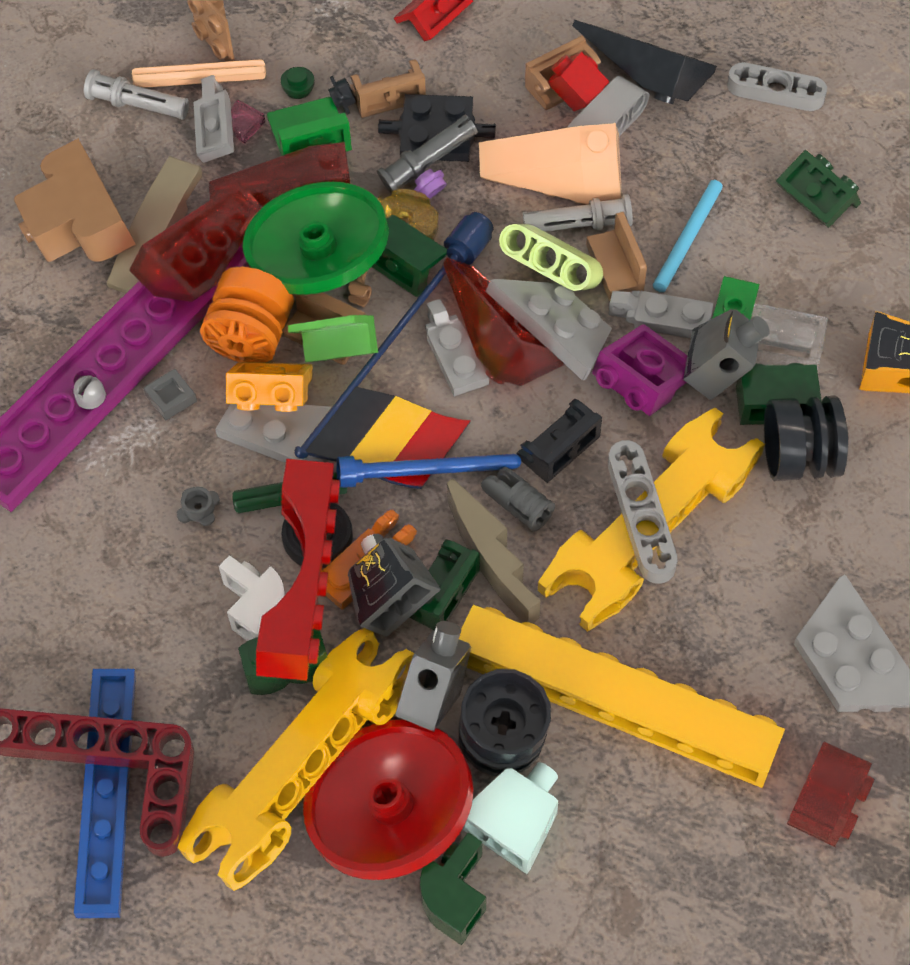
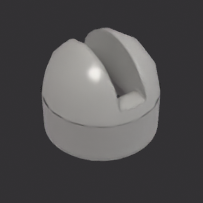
[73,375,106,409]

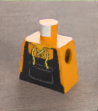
[859,311,910,393]

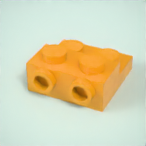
[226,362,313,412]

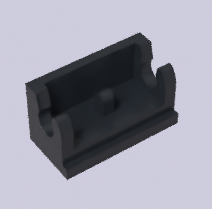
[517,399,602,483]

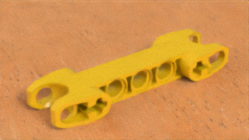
[537,408,765,632]
[177,628,414,891]

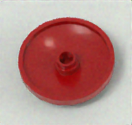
[303,720,473,880]

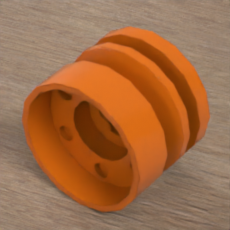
[200,266,294,362]

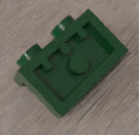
[776,149,861,228]

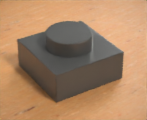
[143,369,197,421]

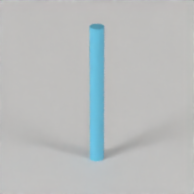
[653,180,723,292]

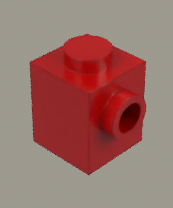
[547,52,609,112]

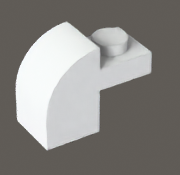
[219,555,285,641]

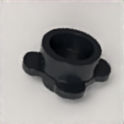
[328,76,357,115]

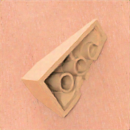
[479,123,622,205]

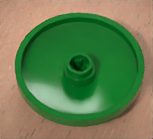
[243,182,389,295]

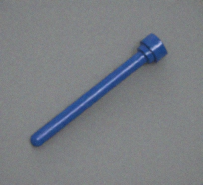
[336,454,521,488]

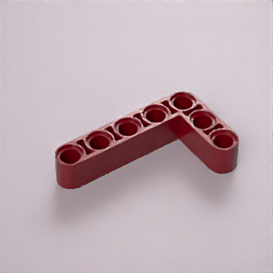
[0,708,194,857]

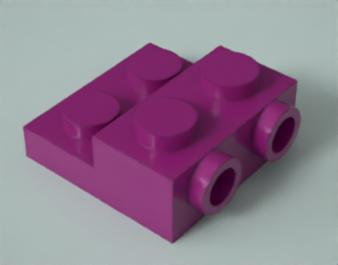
[592,324,688,416]

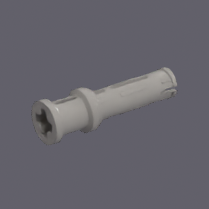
[84,69,189,120]
[523,194,633,232]

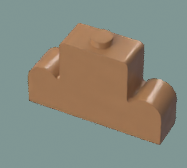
[14,138,136,262]

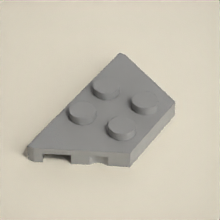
[486,279,612,380]
[794,575,910,712]

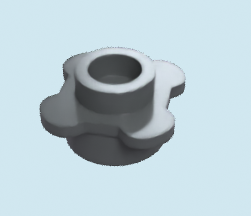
[177,487,220,526]

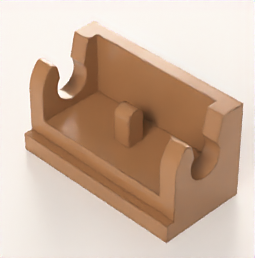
[525,36,601,110]
[350,59,426,118]

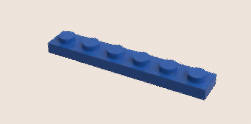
[74,669,136,918]

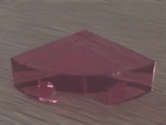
[231,99,266,144]

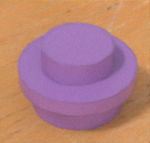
[413,169,447,201]

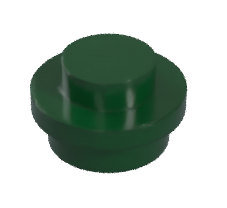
[281,67,315,99]

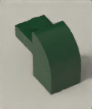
[420,832,486,945]

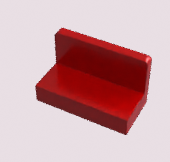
[394,0,473,42]

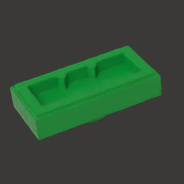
[712,276,760,320]

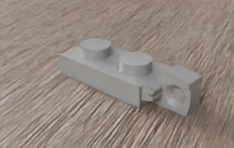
[193,75,234,163]
[609,291,714,338]
[425,299,489,397]

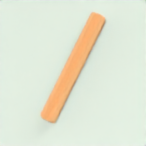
[132,59,266,88]

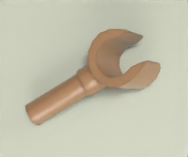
[348,271,372,307]

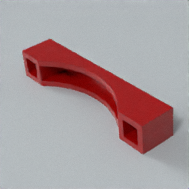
[256,459,340,681]

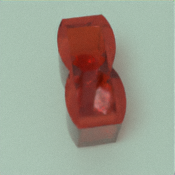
[787,742,875,847]

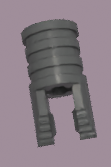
[481,467,555,531]

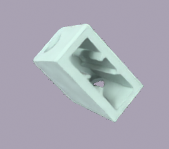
[462,762,558,874]

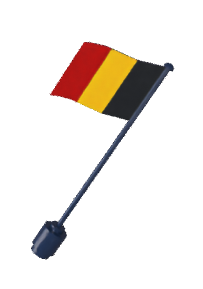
[294,212,494,489]

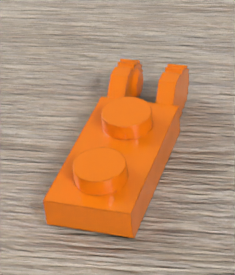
[322,509,417,610]

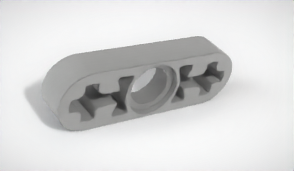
[727,62,827,111]

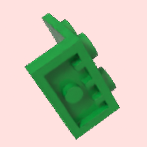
[267,97,352,168]

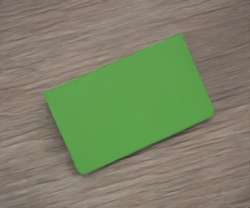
[288,315,378,363]

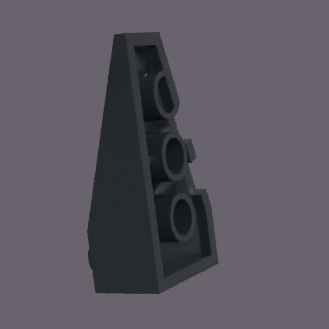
[572,20,717,104]

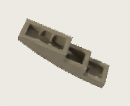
[107,156,203,294]
[447,478,541,623]

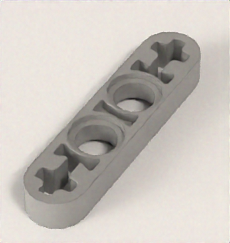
[608,440,678,584]

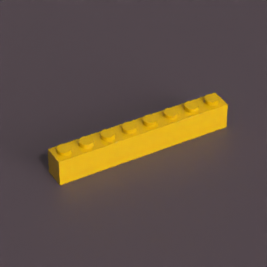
[459,604,785,788]

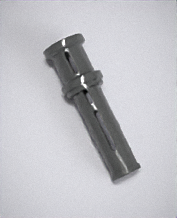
[377,114,478,197]

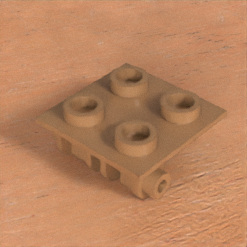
[187,0,235,61]

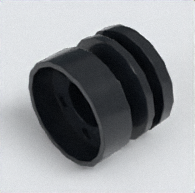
[764,395,848,481]
[458,669,551,776]

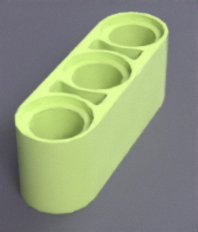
[499,224,603,291]

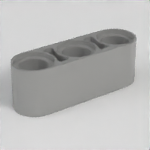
[567,76,649,137]

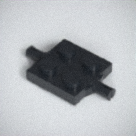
[378,94,496,162]

